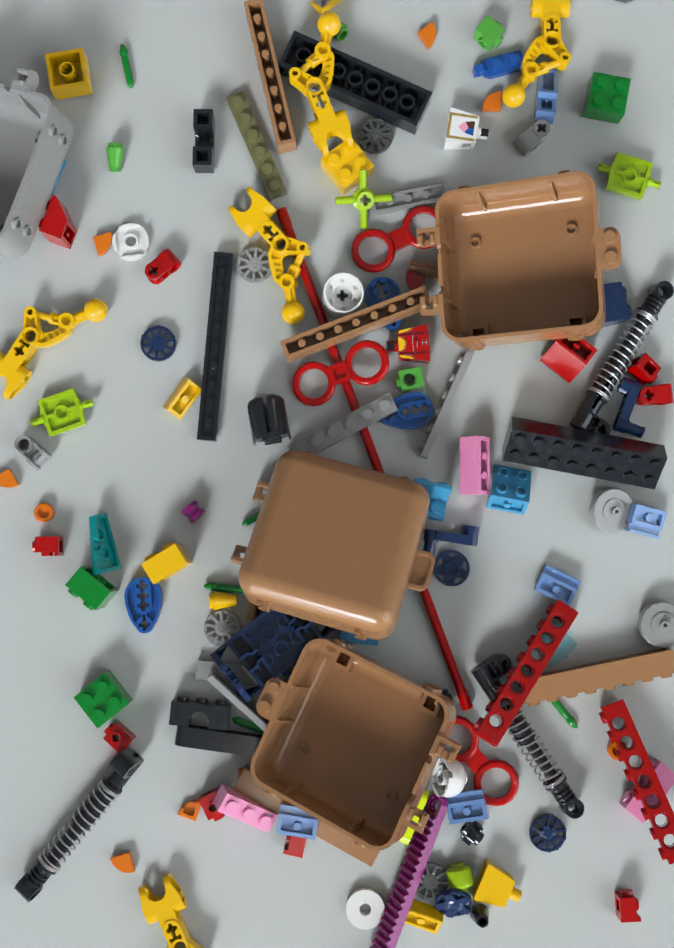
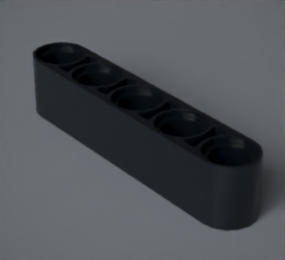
[174,724,263,757]

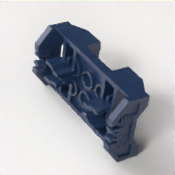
[210,610,336,702]

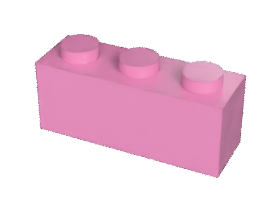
[459,436,490,495]
[619,758,674,824]
[213,784,278,833]

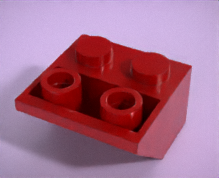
[39,195,77,249]
[539,338,598,383]

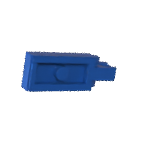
[472,50,523,79]

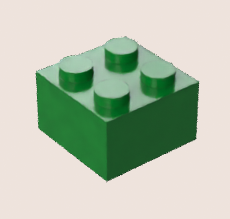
[582,72,631,124]
[65,566,119,610]
[73,670,133,729]

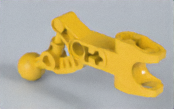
[502,0,571,108]
[289,11,353,157]
[228,186,312,325]
[0,298,108,400]
[138,872,204,948]

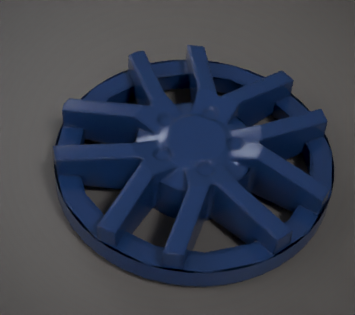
[529,814,566,852]

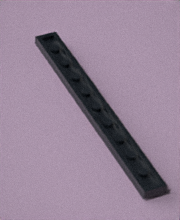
[197,252,234,442]

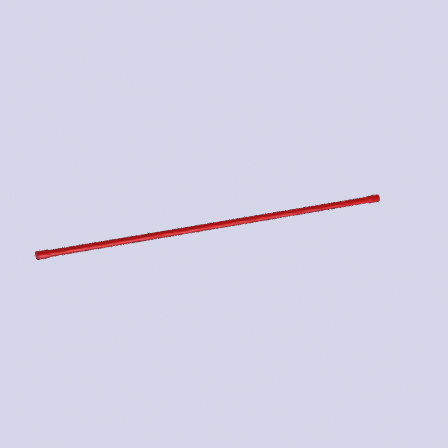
[276,207,473,711]

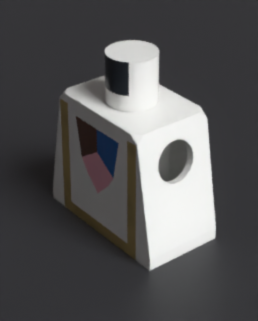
[444,107,489,150]

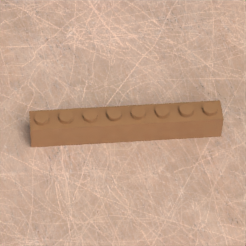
[244,0,297,154]
[280,285,432,363]
[519,648,674,706]
[233,764,380,867]

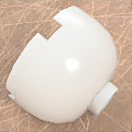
[432,757,467,798]

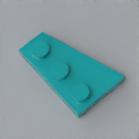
[89,513,122,576]

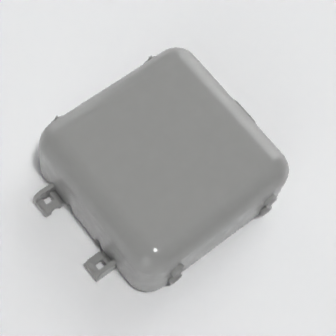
[0,67,74,258]

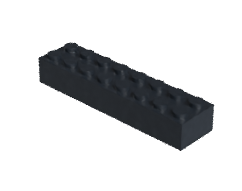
[279,30,432,135]
[502,416,667,489]

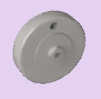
[589,487,634,534]
[638,601,674,648]

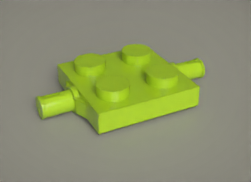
[597,152,661,200]
[30,388,94,437]

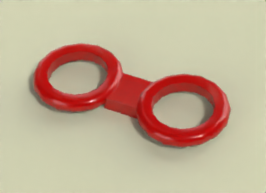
[351,205,436,273]
[292,340,390,407]
[444,716,519,806]

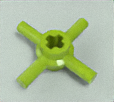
[335,169,392,229]

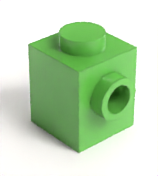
[473,15,505,51]

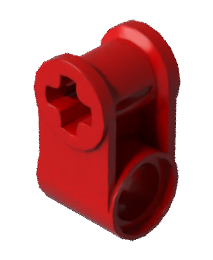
[145,248,182,285]
[636,384,674,406]

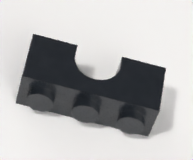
[192,109,215,173]
[169,695,232,731]

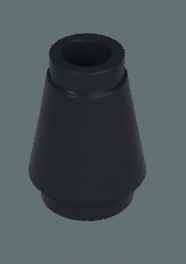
[470,903,489,928]

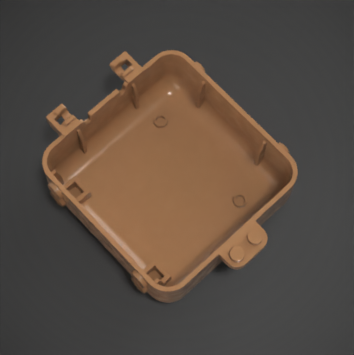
[416,170,622,351]
[230,450,435,640]
[250,638,462,851]

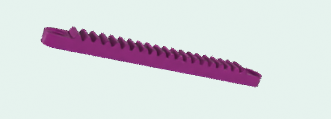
[369,794,448,948]

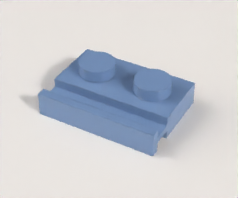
[624,503,667,539]
[533,564,581,606]
[445,788,489,824]
[276,802,318,840]

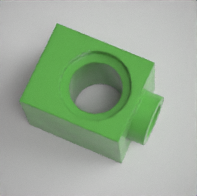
[395,366,425,392]

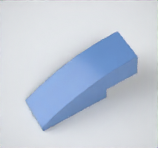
[534,68,558,124]

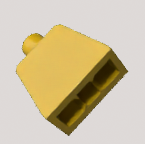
[471,858,522,907]

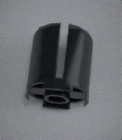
[247,394,291,446]

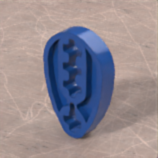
[365,277,402,331]
[379,392,433,430]
[124,577,163,633]

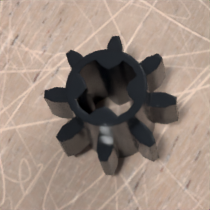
[460,821,484,846]

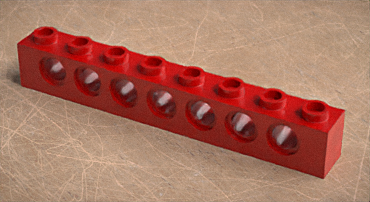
[474,600,579,747]
[599,699,674,865]

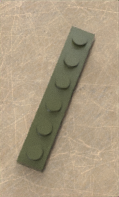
[226,91,287,201]

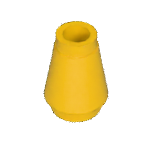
[209,591,237,610]

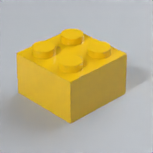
[45,48,93,100]
[320,138,374,196]
[141,542,193,584]

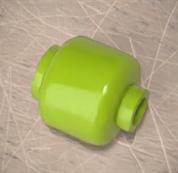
[446,861,474,892]

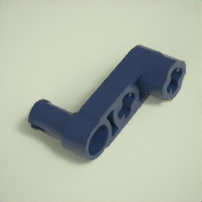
[612,376,645,438]
[423,525,480,556]

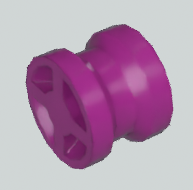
[181,500,206,524]

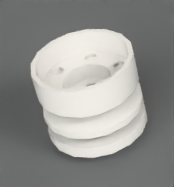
[321,272,364,318]

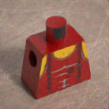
[386,324,430,364]

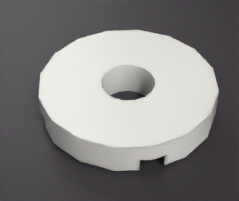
[112,223,150,261]
[346,887,385,930]

